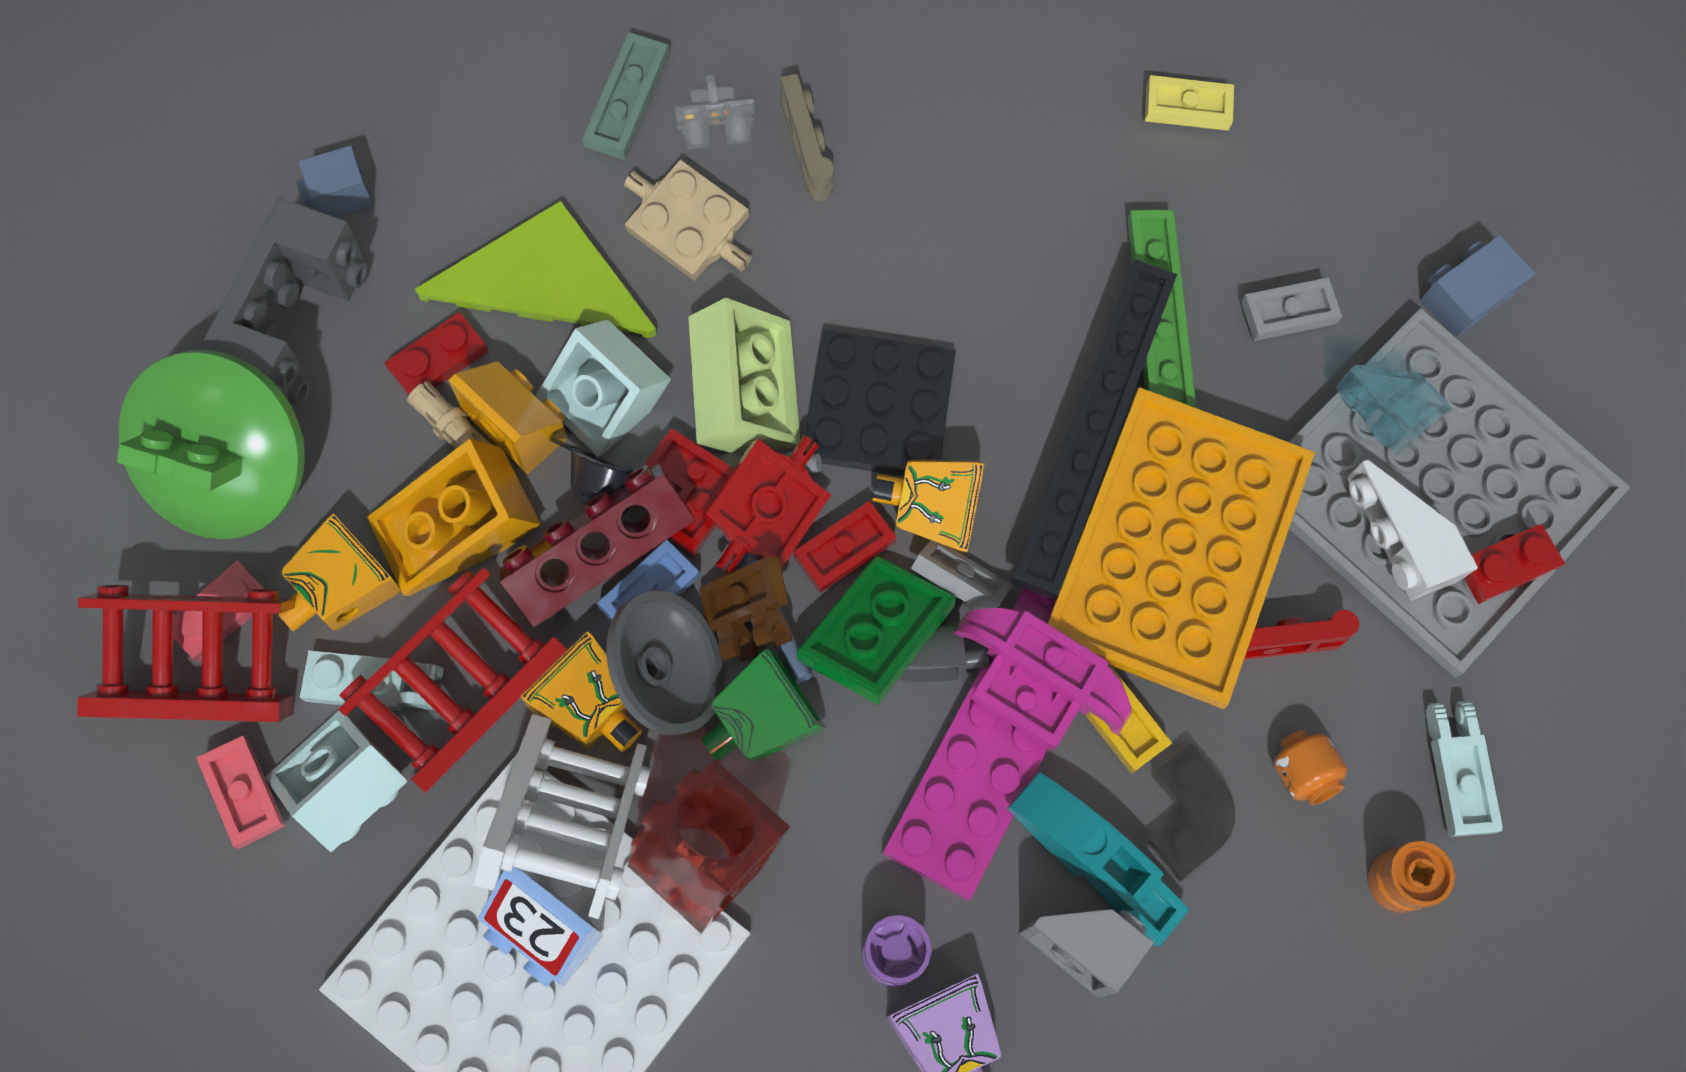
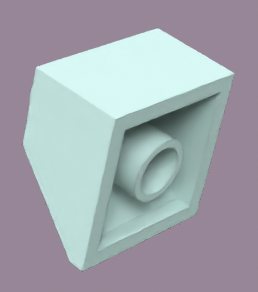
[535,320,671,457]
[265,711,408,852]

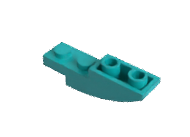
[1006,772,1190,946]

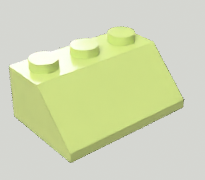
[688,298,801,453]

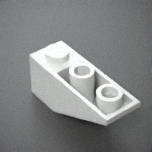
[1347,460,1478,601]

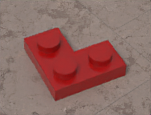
[645,428,734,556]

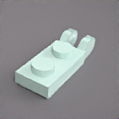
[300,650,444,711]
[1426,701,1503,837]

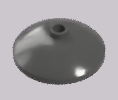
[606,590,724,736]

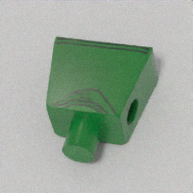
[701,649,826,761]

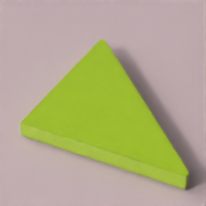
[415,201,657,338]

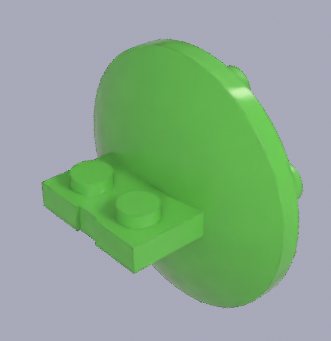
[117,350,305,539]

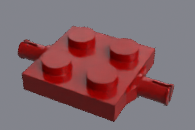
[701,436,831,574]

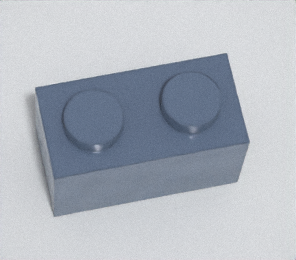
[1420,235,1536,338]

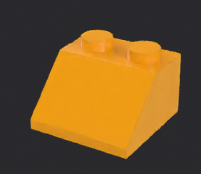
[448,361,567,475]

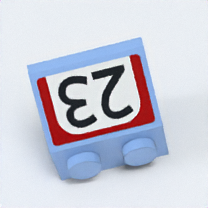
[478,867,603,987]

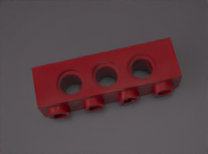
[500,463,695,627]

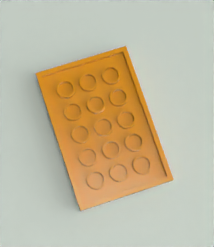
[1048,387,1315,709]

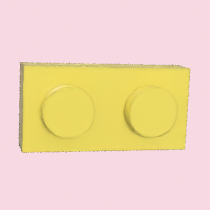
[1145,75,1234,131]

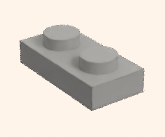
[1241,277,1342,341]
[911,540,1013,610]

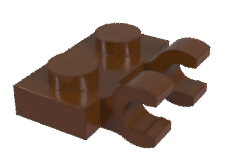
[699,557,792,661]

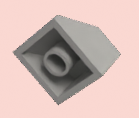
[1019,909,1154,998]

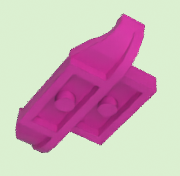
[954,608,1131,750]

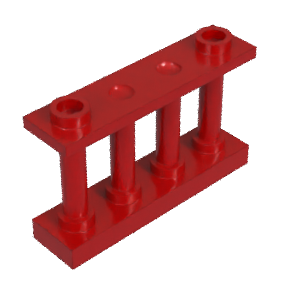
[338,568,568,793]
[77,585,295,722]

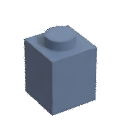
[296,145,373,217]

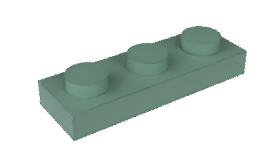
[582,32,669,160]

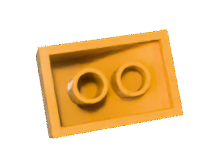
[367,438,541,596]

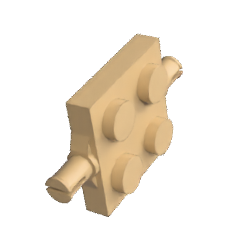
[624,160,752,281]

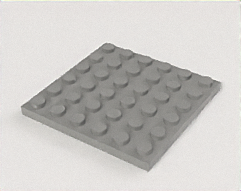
[1289,308,1631,678]

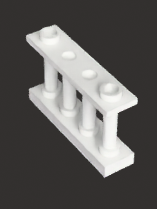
[473,714,651,919]

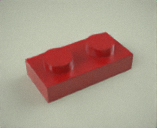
[384,312,489,396]
[793,501,897,593]
[1464,523,1565,605]

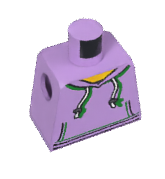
[887,973,1002,1072]

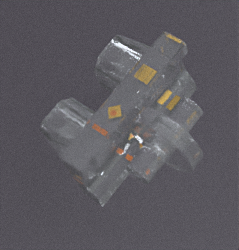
[675,75,755,150]

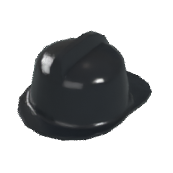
[549,437,635,515]

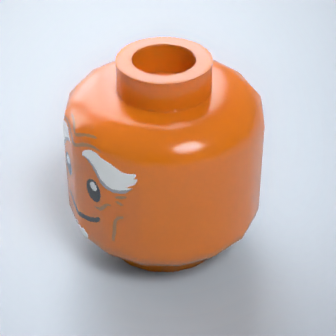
[1274,730,1347,806]

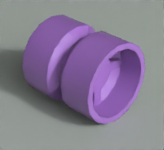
[861,915,932,987]

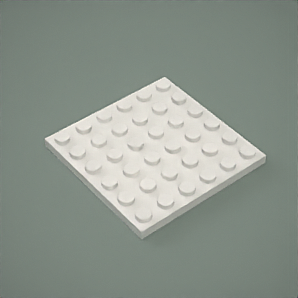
[319,754,751,1072]

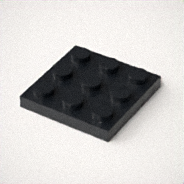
[806,330,956,476]

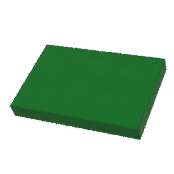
[797,555,956,705]

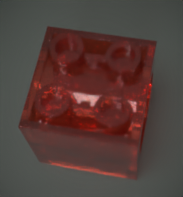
[627,759,790,934]

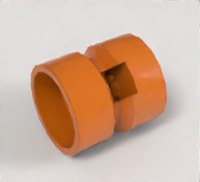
[1367,841,1455,913]

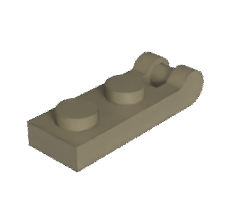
[780,74,834,201]

